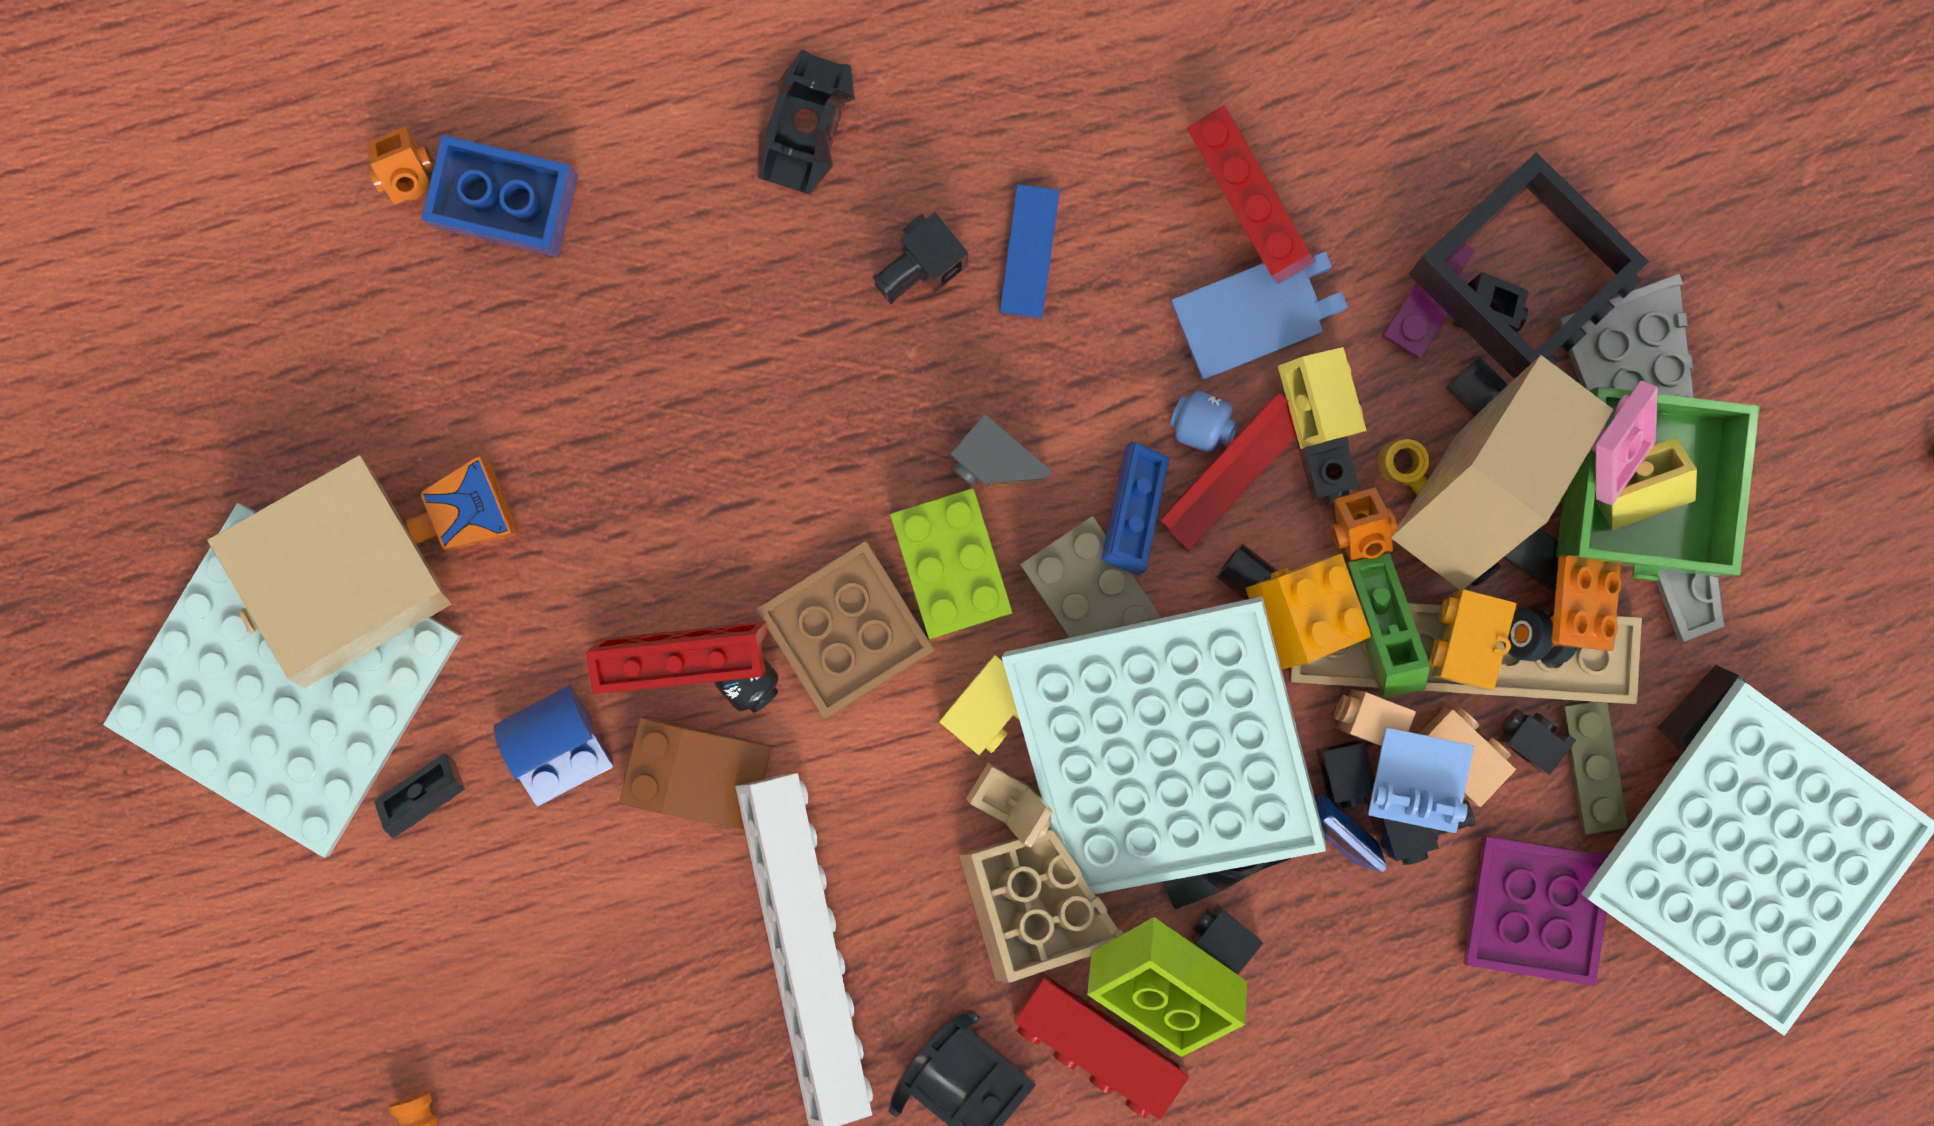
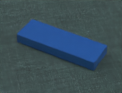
[1000,184,1060,319]
[1101,441,1170,575]

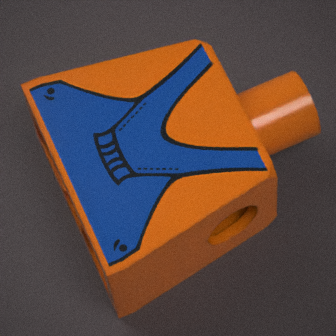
[406,456,520,550]

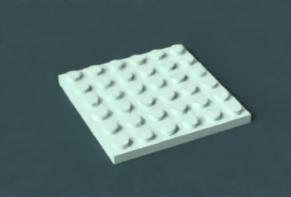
[103,503,462,858]
[1002,596,1326,894]
[1581,679,1934,1036]

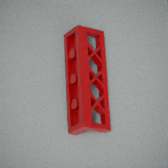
[1156,392,1296,551]
[585,621,768,694]

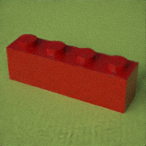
[1187,105,1316,284]
[1014,972,1189,1120]

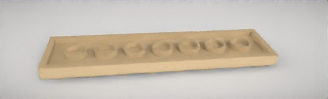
[1289,603,1642,704]

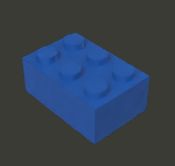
[421,135,579,258]

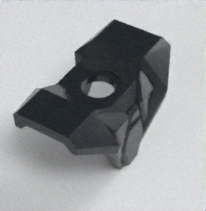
[758,50,855,195]

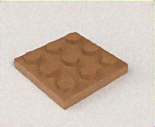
[756,541,935,719]

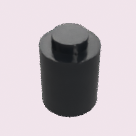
[1216,543,1278,600]

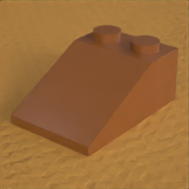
[619,715,772,829]

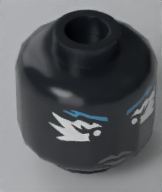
[714,656,779,713]

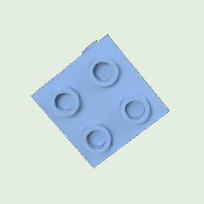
[1368,727,1474,833]

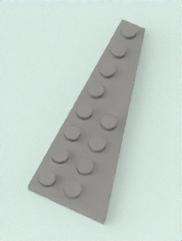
[1556,274,1724,642]

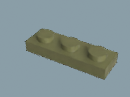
[1560,701,1628,835]

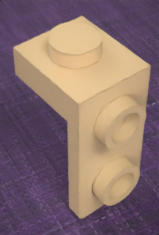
[966,762,1053,848]

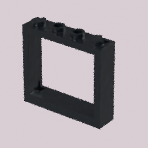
[1408,152,1649,379]

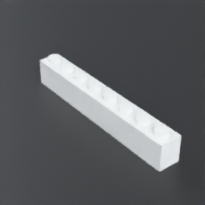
[735,773,873,1126]

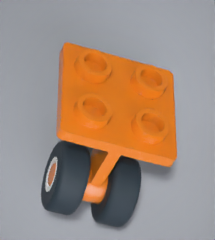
[1503,555,1621,664]

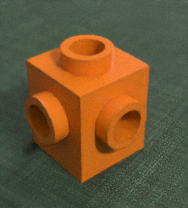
[367,126,435,205]
[1330,487,1397,562]

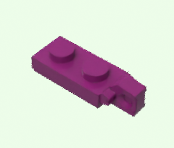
[1382,245,1475,359]

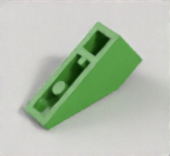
[1347,553,1430,699]

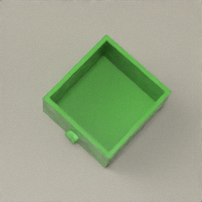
[1556,387,1760,581]

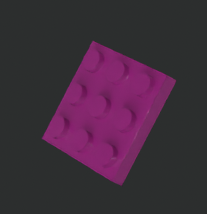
[1463,835,1609,986]

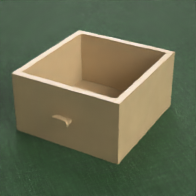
[1391,355,1614,590]
[207,455,452,688]

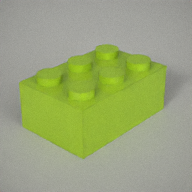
[890,488,1012,639]
[1087,917,1247,1057]

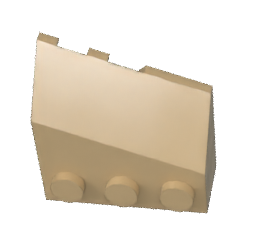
[959,829,1124,983]

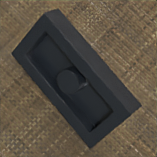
[374,753,465,839]

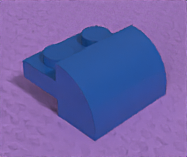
[494,685,613,807]

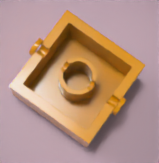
[1245,554,1372,670]
[1428,590,1517,690]

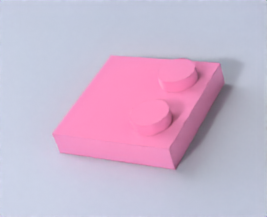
[1592,381,1658,505]

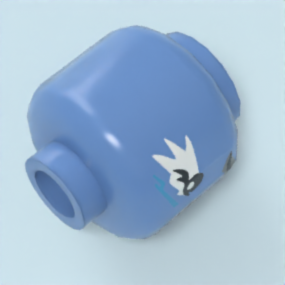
[1170,391,1238,454]

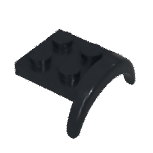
[888,1010,1036,1126]

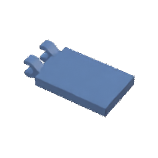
[1170,251,1348,381]

